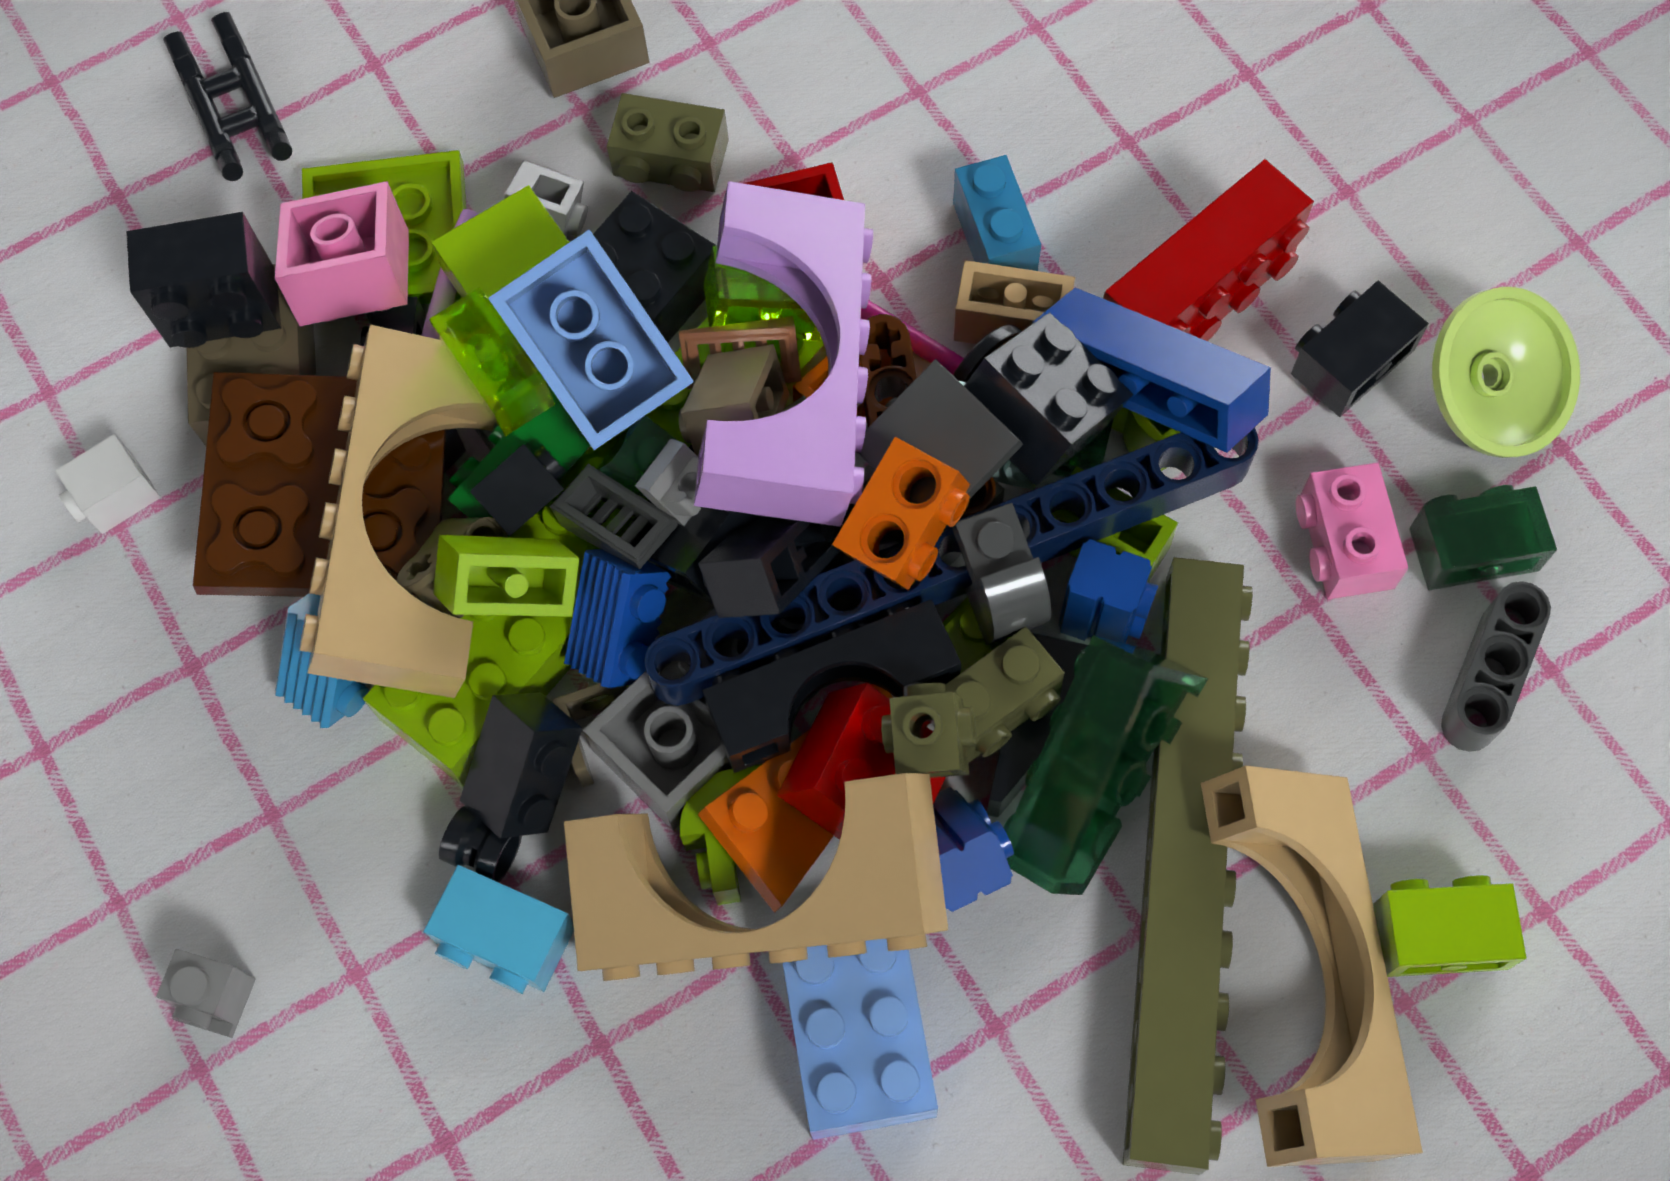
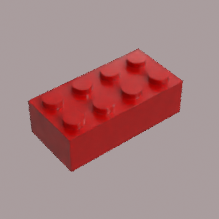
[1103,159,1314,341]

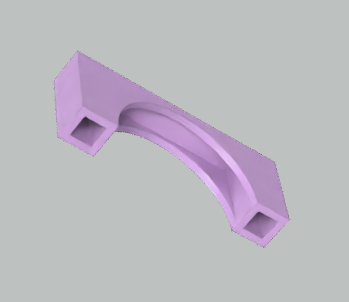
[694,181,873,527]

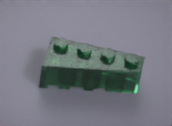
[1003,635,1208,895]

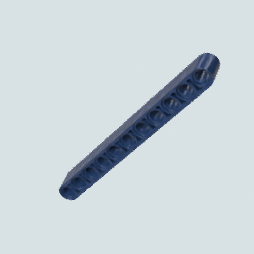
[644,428,1259,706]

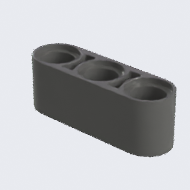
[1441,581,1551,752]

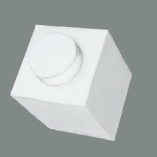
[55,434,161,534]

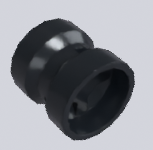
[439,806,522,882]

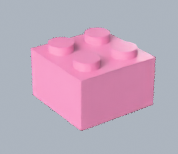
[275,181,409,326]

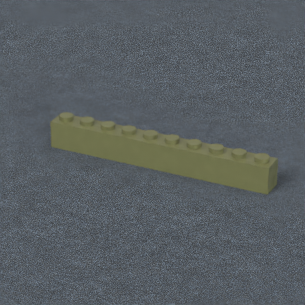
[1123,557,1253,1175]

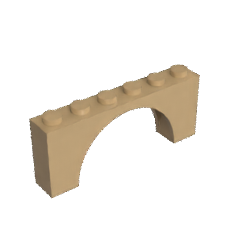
[299,325,510,698]
[1201,766,1423,1167]
[564,773,948,981]

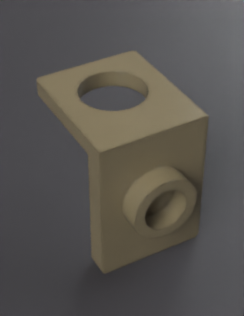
[552,683,625,788]

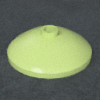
[1432,287,1580,458]

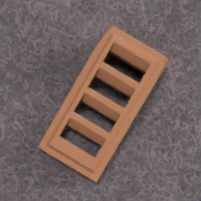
[679,316,802,389]

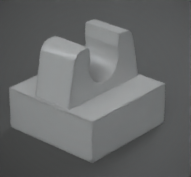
[635,439,701,526]

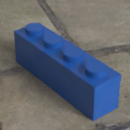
[1033,287,1271,453]

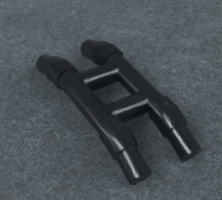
[163,12,292,181]

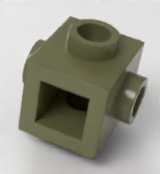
[882,683,977,778]

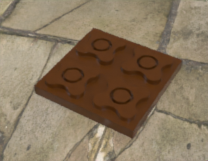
[193,372,446,599]

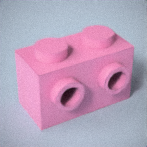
[1296,462,1408,600]

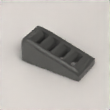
[550,464,678,569]

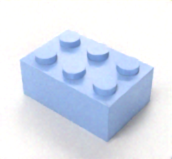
[488,229,694,450]
[783,939,938,1140]

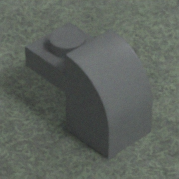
[952,503,1051,645]

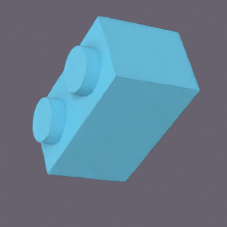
[423,865,574,994]

